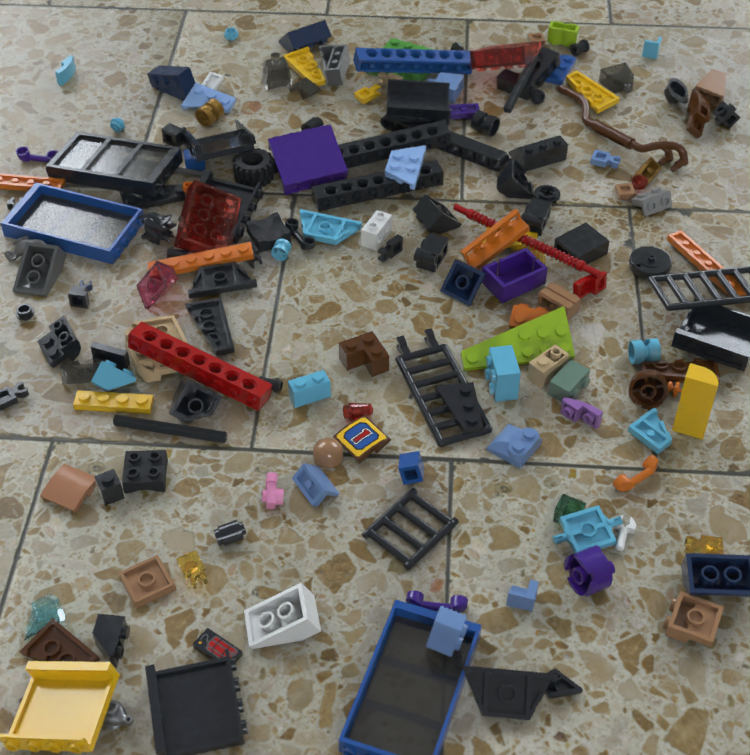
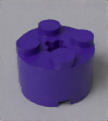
[564,545,615,597]

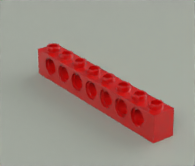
[128,321,273,411]

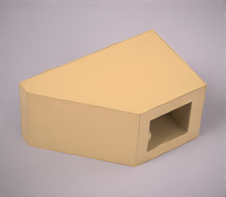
[527,344,569,388]

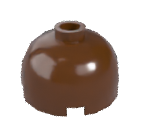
[629,369,668,409]

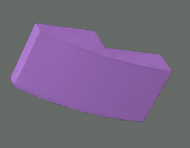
[560,398,603,429]

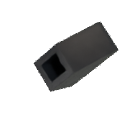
[92,614,130,668]

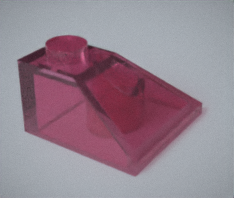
[136,261,178,309]

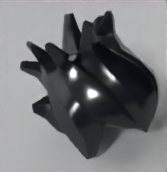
[137,212,177,245]

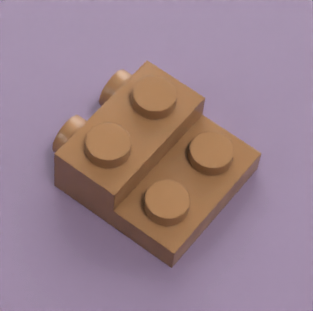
[663,591,724,647]

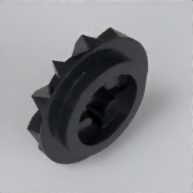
[534,185,561,203]

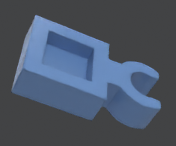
[590,150,621,168]

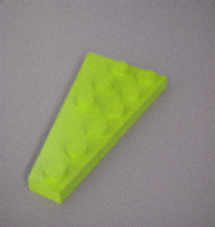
[460,306,575,371]

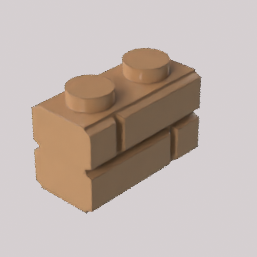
[537,282,581,321]

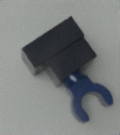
[68,280,93,308]

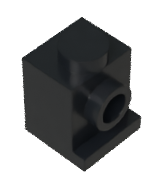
[161,123,186,147]

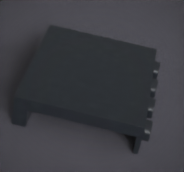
[386,79,451,125]
[182,120,256,162]
[178,170,264,244]
[671,298,750,372]
[145,649,248,755]

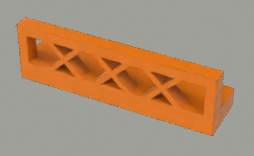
[461,208,530,269]

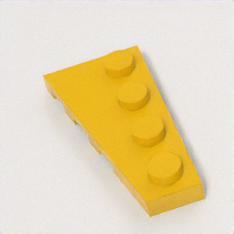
[283,47,326,89]
[566,70,620,114]

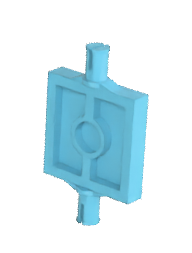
[552,505,623,553]

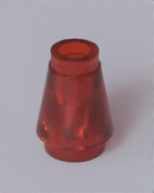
[343,403,373,422]

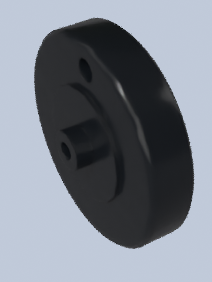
[629,246,672,280]

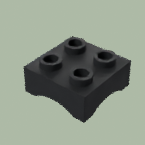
[246,212,291,253]
[122,450,168,493]

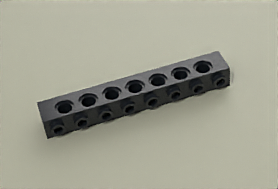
[338,120,451,169]
[312,160,444,212]

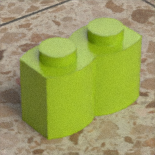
[547,21,580,48]

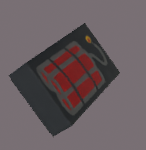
[193,628,243,667]

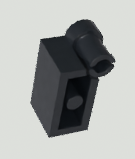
[521,198,552,236]
[414,233,449,273]

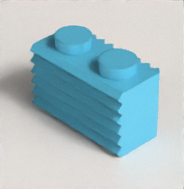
[288,370,331,408]

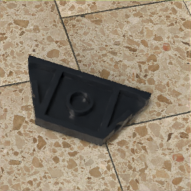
[188,261,257,299]
[463,666,554,720]

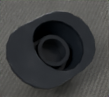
[664,78,688,104]

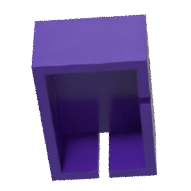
[482,248,548,303]

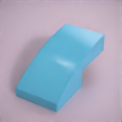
[55,55,76,86]

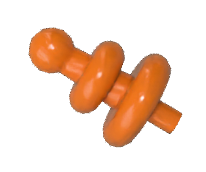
[668,381,682,397]

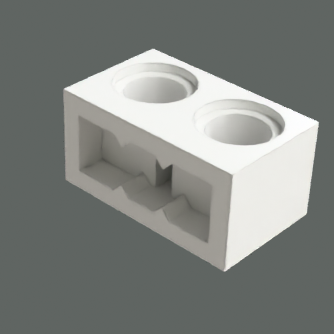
[361,210,392,251]

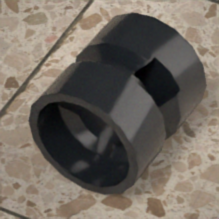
[471,110,500,137]

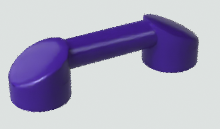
[16,146,58,163]
[406,590,468,613]

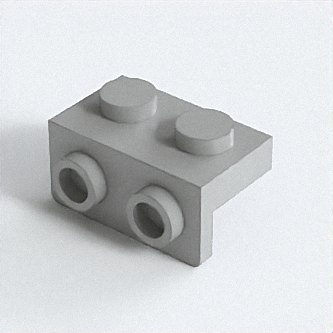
[631,187,672,216]

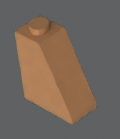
[695,69,726,107]

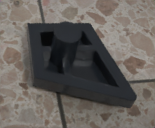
[545,668,583,699]

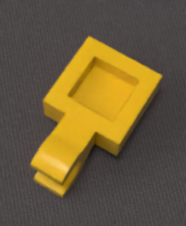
[354,84,381,105]

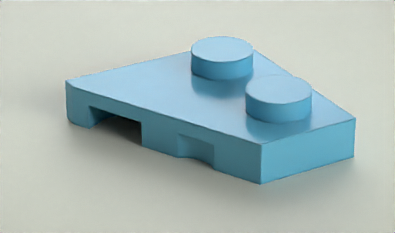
[628,408,672,454]

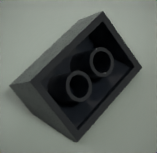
[509,135,568,172]

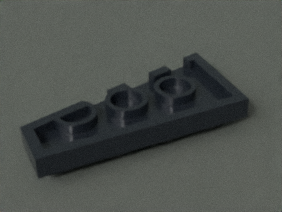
[119,184,191,209]
[185,297,235,356]

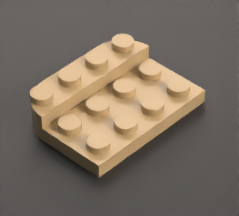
[124,315,188,383]

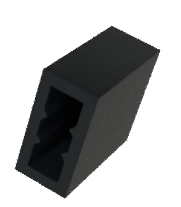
[554,223,610,270]

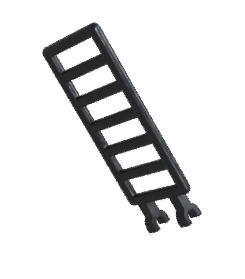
[648,266,750,311]
[395,328,493,447]

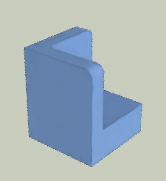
[506,580,539,612]

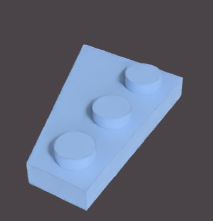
[181,83,237,113]

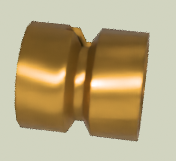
[195,99,224,127]

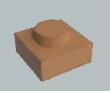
[528,32,546,46]
[614,183,636,200]

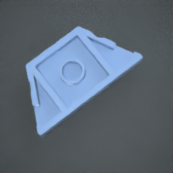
[385,145,426,190]

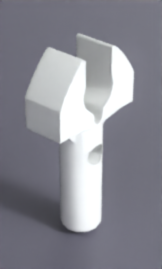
[613,515,636,551]

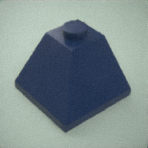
[440,259,486,306]

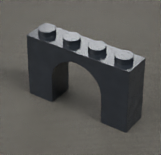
[496,41,561,101]

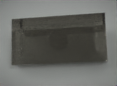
[60,359,102,385]

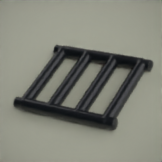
[362,488,459,570]

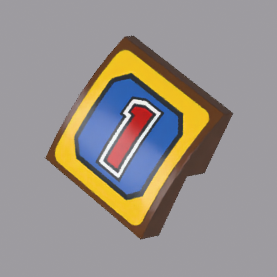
[333,415,391,463]

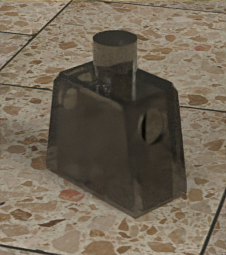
[262,52,293,90]
[599,63,634,94]

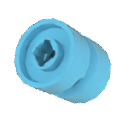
[628,338,661,365]

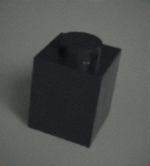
[94,469,124,506]

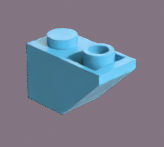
[90,360,137,391]

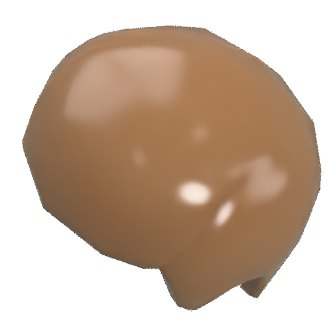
[313,438,343,468]

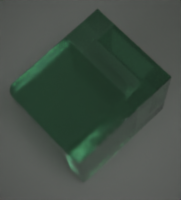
[553,494,586,524]

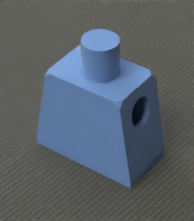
[427,72,464,103]

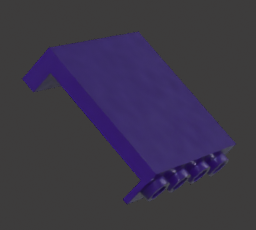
[268,124,348,195]

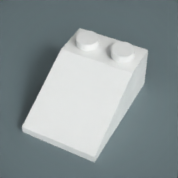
[244,583,321,649]

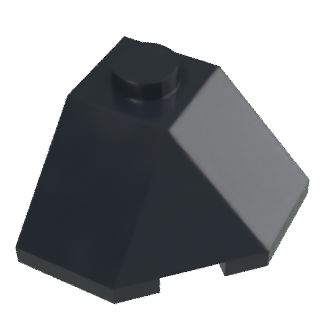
[497,157,534,199]
[169,376,222,423]

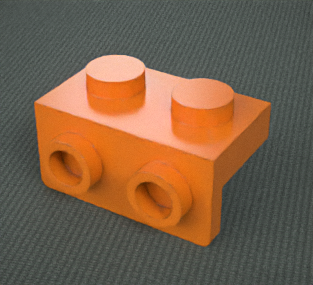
[509,303,550,328]

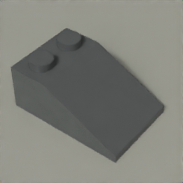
[12,242,67,297]

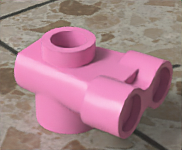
[262,472,284,509]

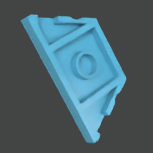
[300,209,362,245]

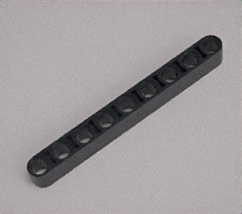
[380,114,510,172]

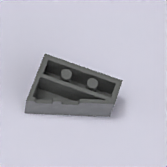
[319,44,351,86]

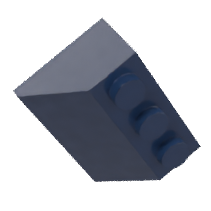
[279,20,332,53]
[681,553,750,597]

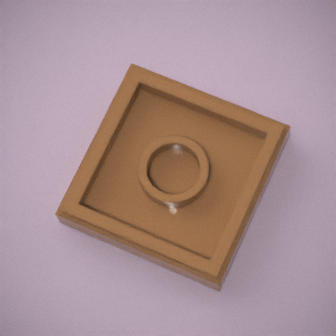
[118,555,176,609]

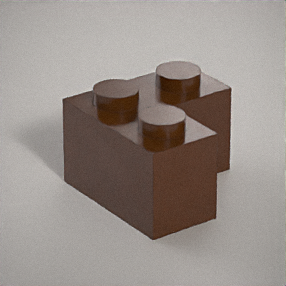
[339,331,389,377]

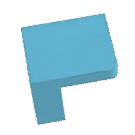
[642,36,662,59]

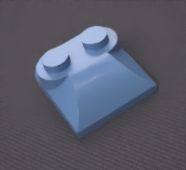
[486,423,542,469]

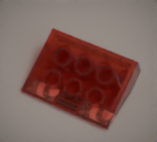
[470,40,544,72]
[173,179,242,253]

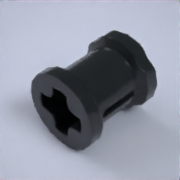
[570,39,590,57]

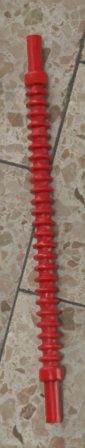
[453,204,601,278]

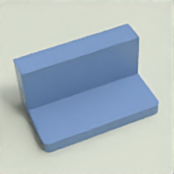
[292,463,339,507]

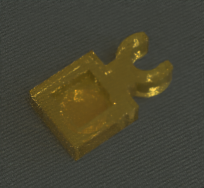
[685,535,723,554]
[176,550,208,589]

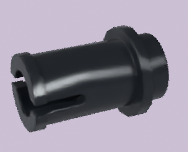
[167,247,189,258]
[259,376,283,393]

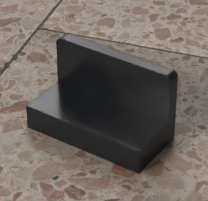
[86,342,130,372]

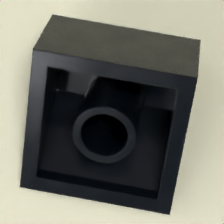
[412,194,462,234]

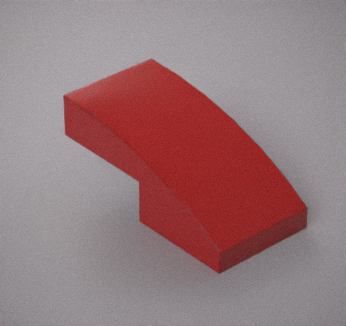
[573,271,607,299]

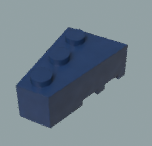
[147,65,196,101]

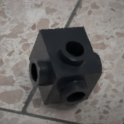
[712,101,741,129]

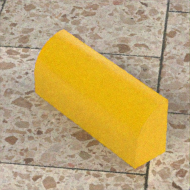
[672,363,719,440]

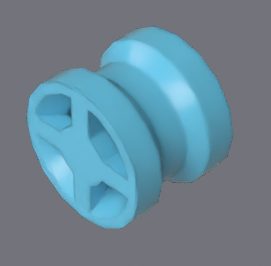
[271,239,292,261]

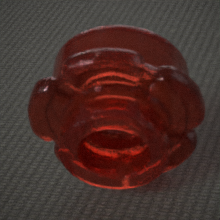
[632,174,648,190]

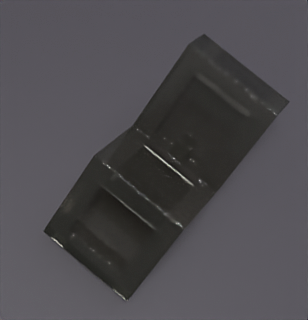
[287,77,322,100]

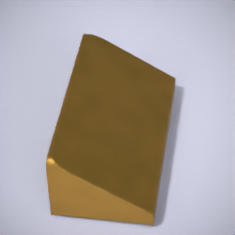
[630,157,662,186]

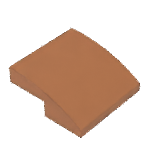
[40,464,96,513]

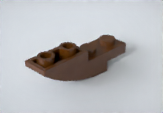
[686,88,710,138]

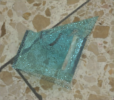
[24,593,65,640]

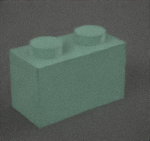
[548,359,590,402]

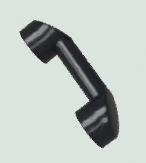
[285,218,316,250]

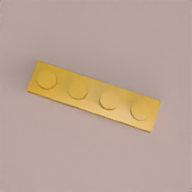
[73,390,154,414]

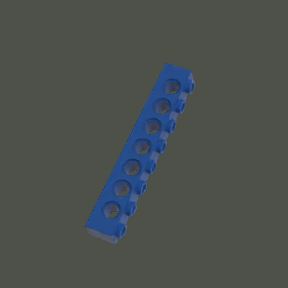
[353,48,475,74]

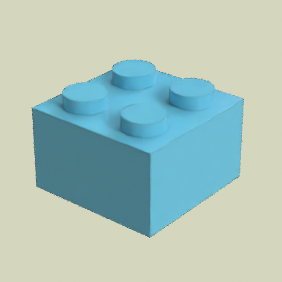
[485,345,521,402]

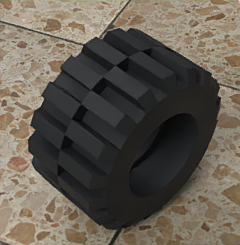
[232,148,275,188]

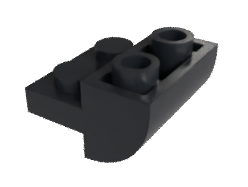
[37,316,81,368]

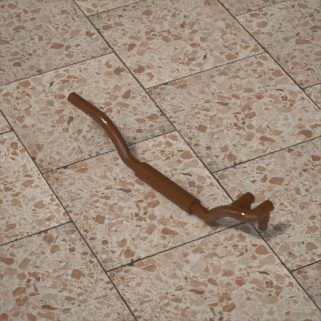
[558,85,689,172]

